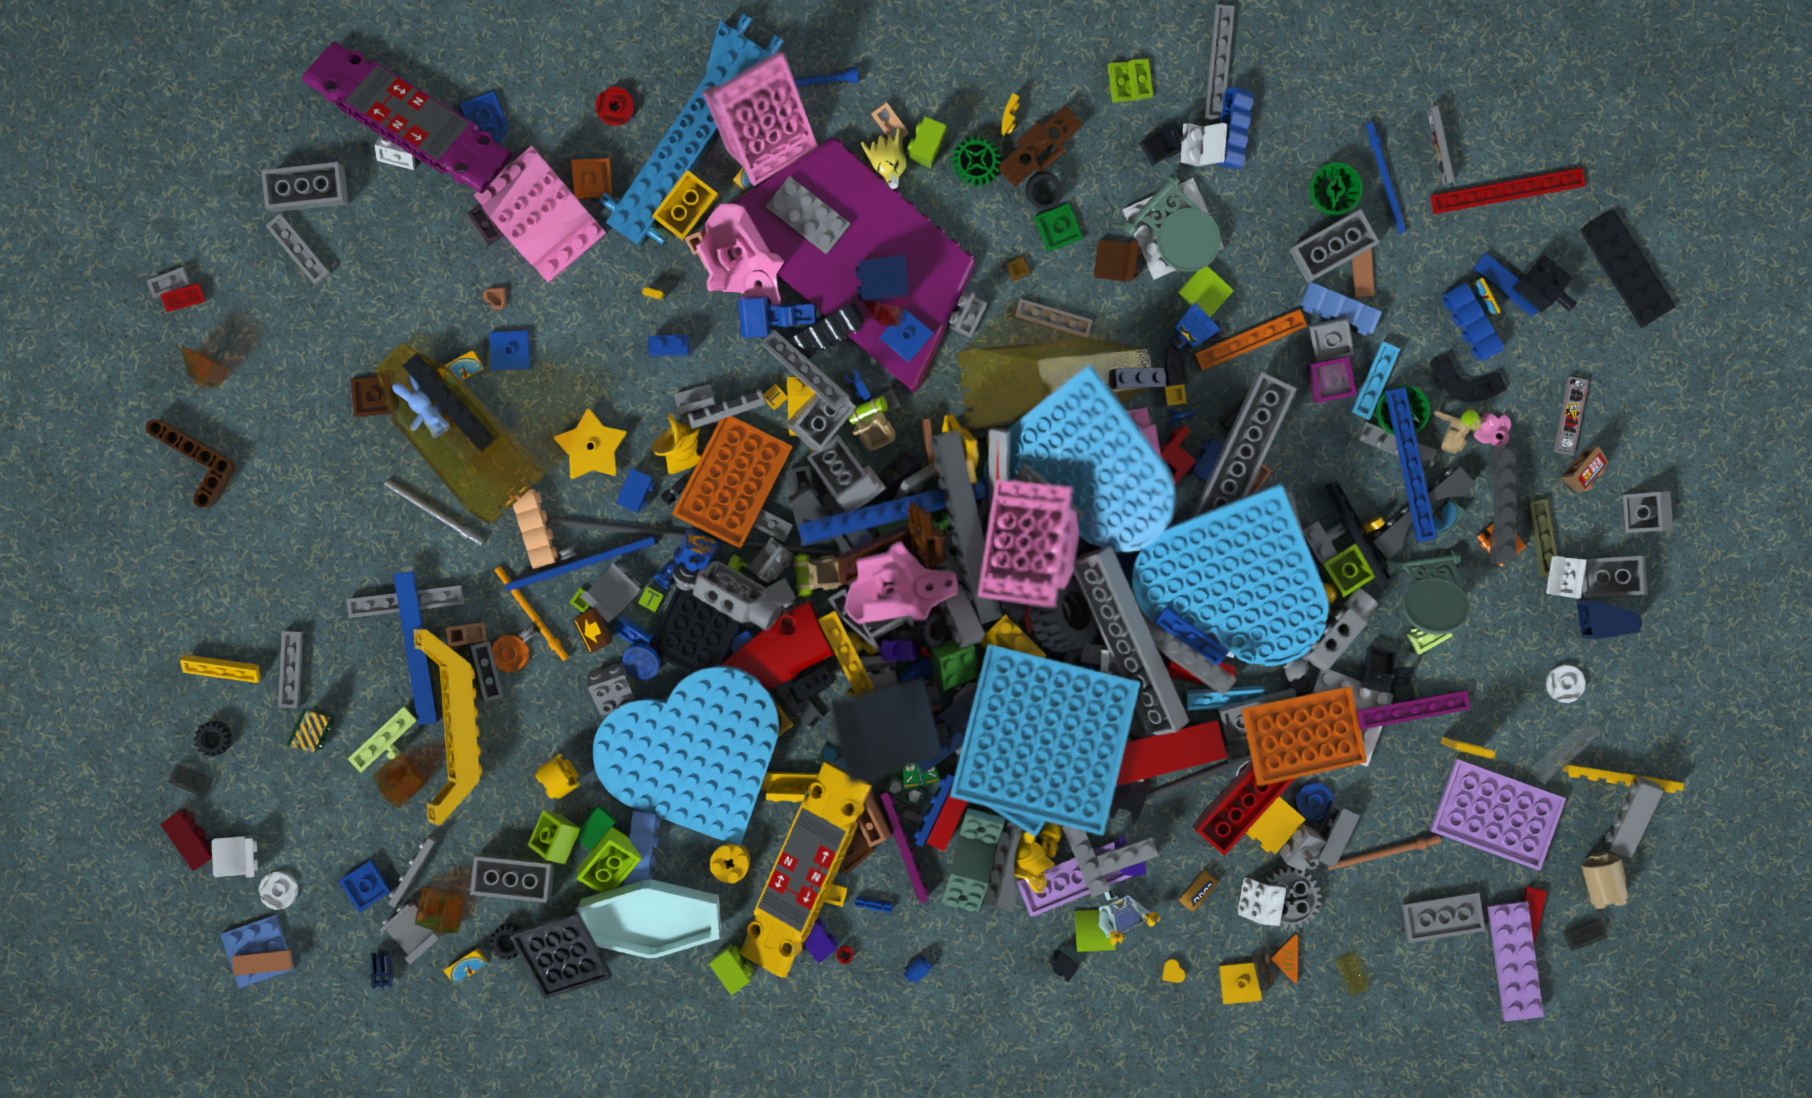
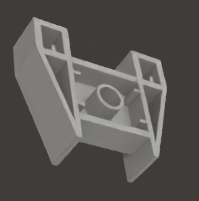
[828,589,916,652]

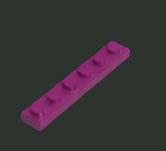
[1356,690,1470,730]
[878,791,929,903]

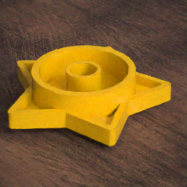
[554,409,627,479]
[942,414,978,484]

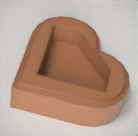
[483,287,506,310]

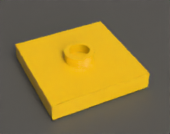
[1219,961,1262,1004]

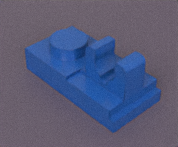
[614,615,655,646]

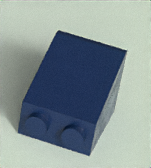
[855,255,909,303]
[1576,600,1642,640]

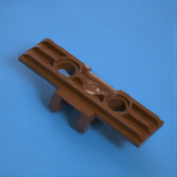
[997,105,1083,187]
[907,501,946,570]

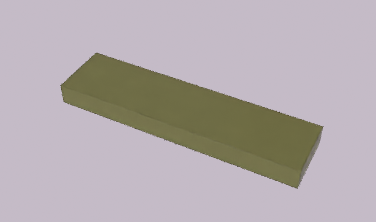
[1527,498,1558,577]

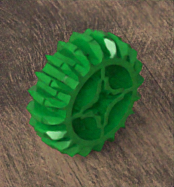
[950,135,1002,188]

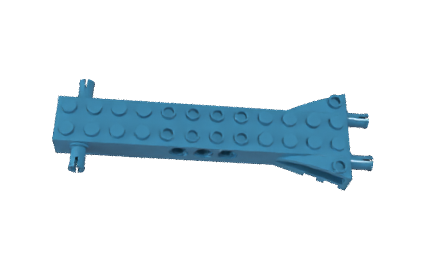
[599,14,784,247]

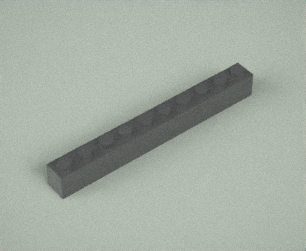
[930,429,1002,624]

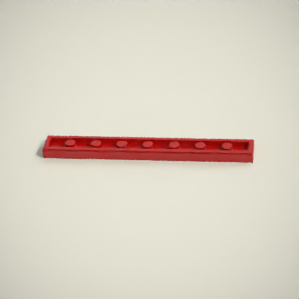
[1430,167,1586,215]

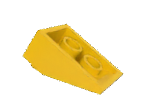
[787,377,815,436]

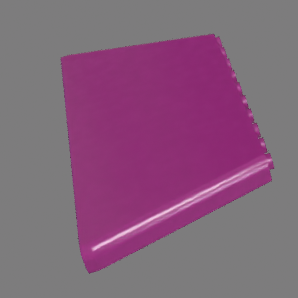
[730,138,976,393]

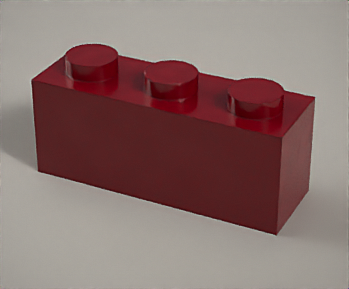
[160,809,212,871]

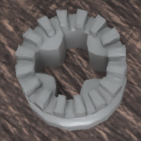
[558,546,577,561]
[519,625,538,643]

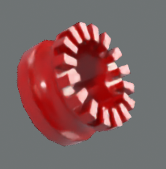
[836,945,853,964]

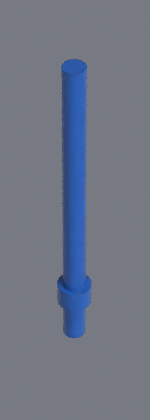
[1366,121,1407,234]

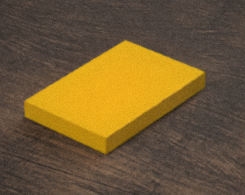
[1441,736,1496,759]

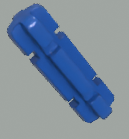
[855,896,893,913]

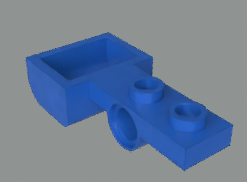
[738,295,817,337]

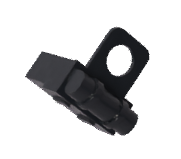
[1139,122,1182,167]
[998,600,1029,624]
[1361,646,1397,693]

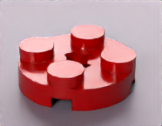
[595,87,635,127]

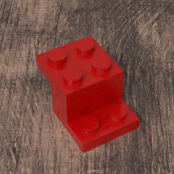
[1159,426,1196,487]

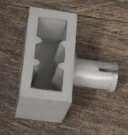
[1302,521,1346,564]
[1279,824,1326,872]

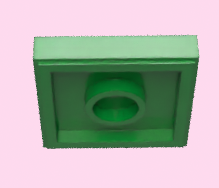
[1034,203,1083,253]

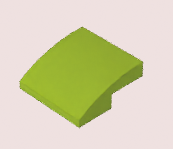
[1107,59,1153,103]
[1178,266,1234,317]
[1074,909,1116,952]

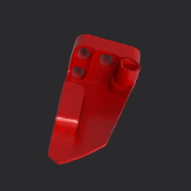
[721,600,834,691]

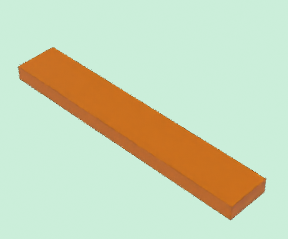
[1194,309,1308,371]

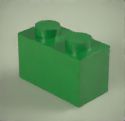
[577,805,618,851]

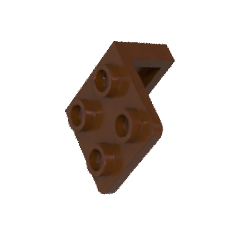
[1094,240,1141,283]

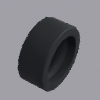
[1025,171,1063,210]

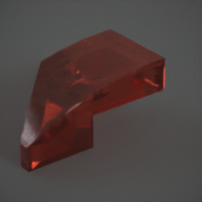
[865,302,903,327]

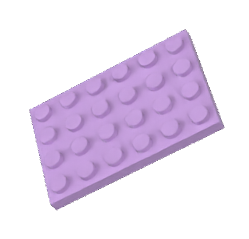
[1430,758,1566,871]

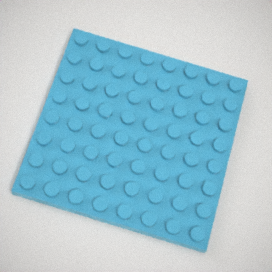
[950,644,1140,835]

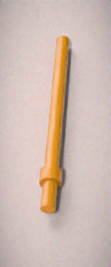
[494,566,569,662]

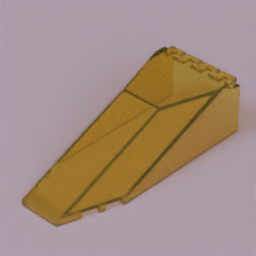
[956,338,1152,432]
[374,342,545,525]

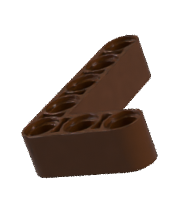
[146,419,236,508]

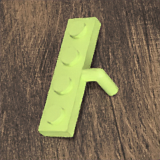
[348,706,417,773]

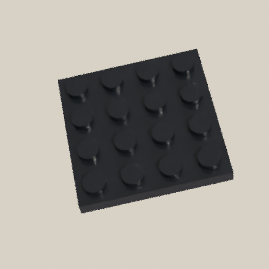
[649,586,742,674]
[509,911,613,999]

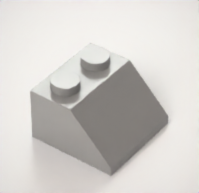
[1623,491,1673,533]

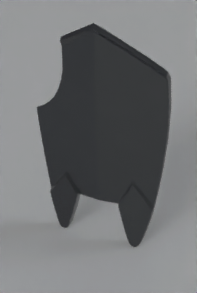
[1109,777,1151,825]

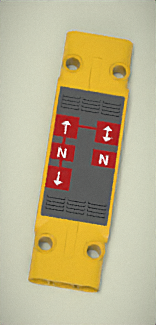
[740,761,872,978]

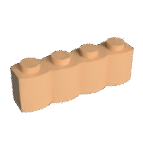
[510,489,559,569]

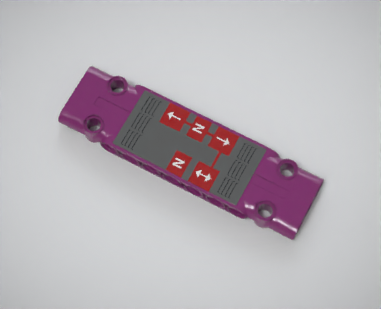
[302,41,513,194]

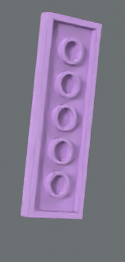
[1016,840,1132,917]
[1487,901,1544,1022]

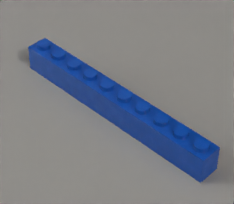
[798,478,989,545]

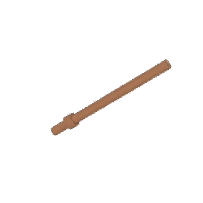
[1327,835,1441,870]

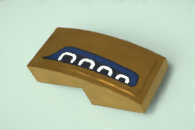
[1178,869,1219,912]

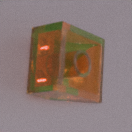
[181,346,230,389]
[373,750,427,808]
[415,886,466,934]

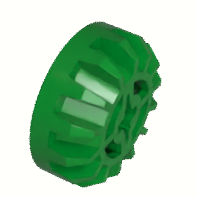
[1308,162,1363,217]
[1375,385,1430,435]

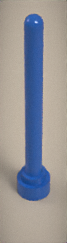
[793,67,859,87]

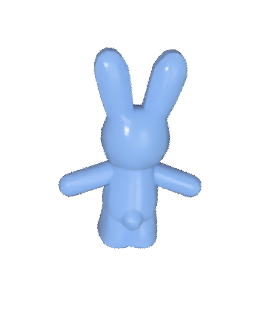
[392,375,450,439]

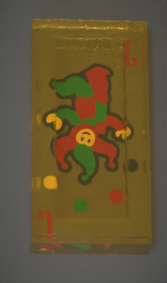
[1335,953,1369,997]

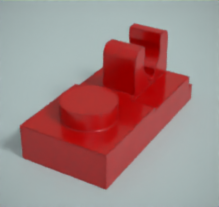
[160,283,205,312]

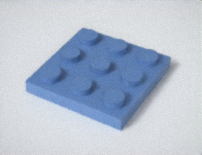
[220,915,295,988]

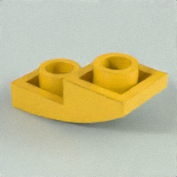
[1001,93,1020,137]

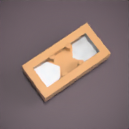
[871,102,909,139]

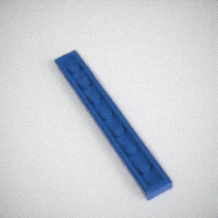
[1385,387,1437,542]
[505,536,656,592]
[393,571,438,725]

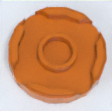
[491,634,529,672]

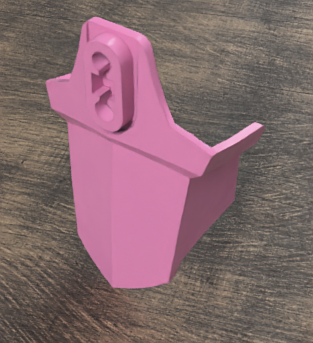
[696,203,784,305]
[845,542,959,624]

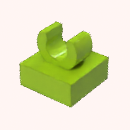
[727,554,749,576]

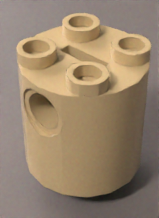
[1581,852,1630,909]

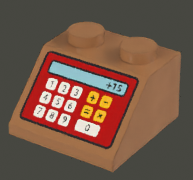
[1560,446,1609,492]

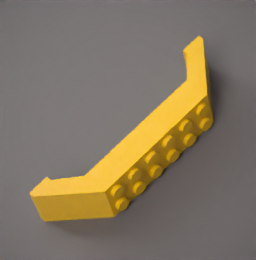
[413,629,482,825]

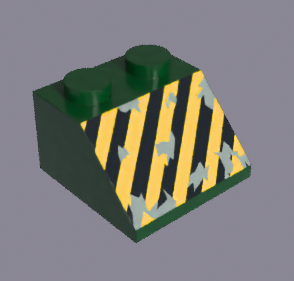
[287,706,335,752]

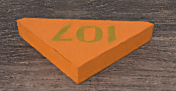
[1270,933,1298,984]

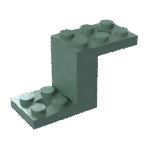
[941,808,1005,912]

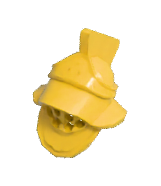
[651,413,702,474]
[1014,832,1055,893]

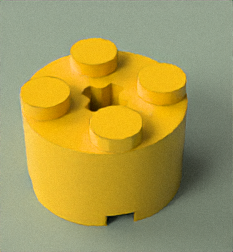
[535,754,580,799]
[710,842,750,883]

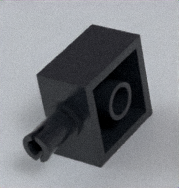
[1512,253,1577,313]

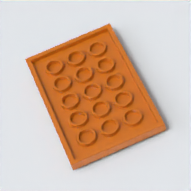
[672,416,793,549]
[1241,686,1367,786]

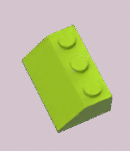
[576,827,642,893]

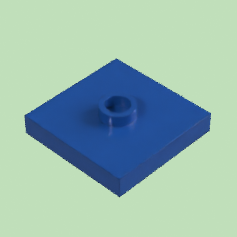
[879,308,934,363]
[489,331,530,371]
[339,859,392,913]

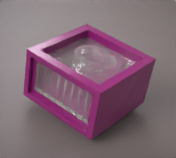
[1306,357,1357,404]

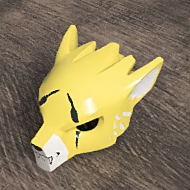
[861,128,907,189]

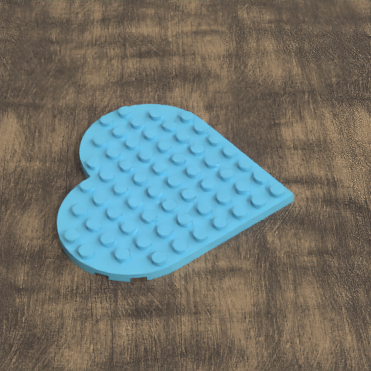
[984,364,1175,552]
[1132,483,1328,666]
[593,666,780,845]

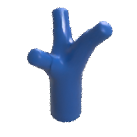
[1167,409,1195,428]

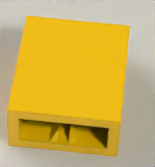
[1246,797,1306,854]

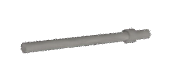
[384,479,485,546]

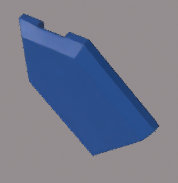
[459,90,508,145]

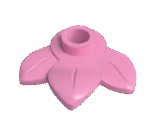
[1472,413,1511,446]

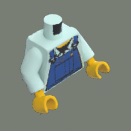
[1099,888,1160,945]

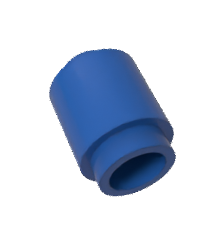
[903,955,933,983]

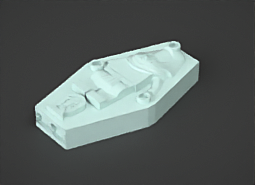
[575,880,722,958]

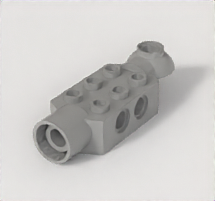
[673,561,781,630]
[1282,588,1379,682]

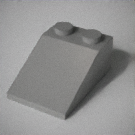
[785,394,856,451]
[1582,556,1647,598]

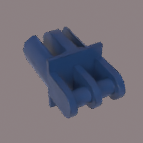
[369,952,393,989]

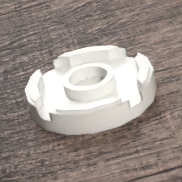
[1546,664,1586,703]
[259,871,298,910]

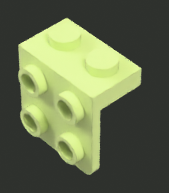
[1407,627,1452,654]

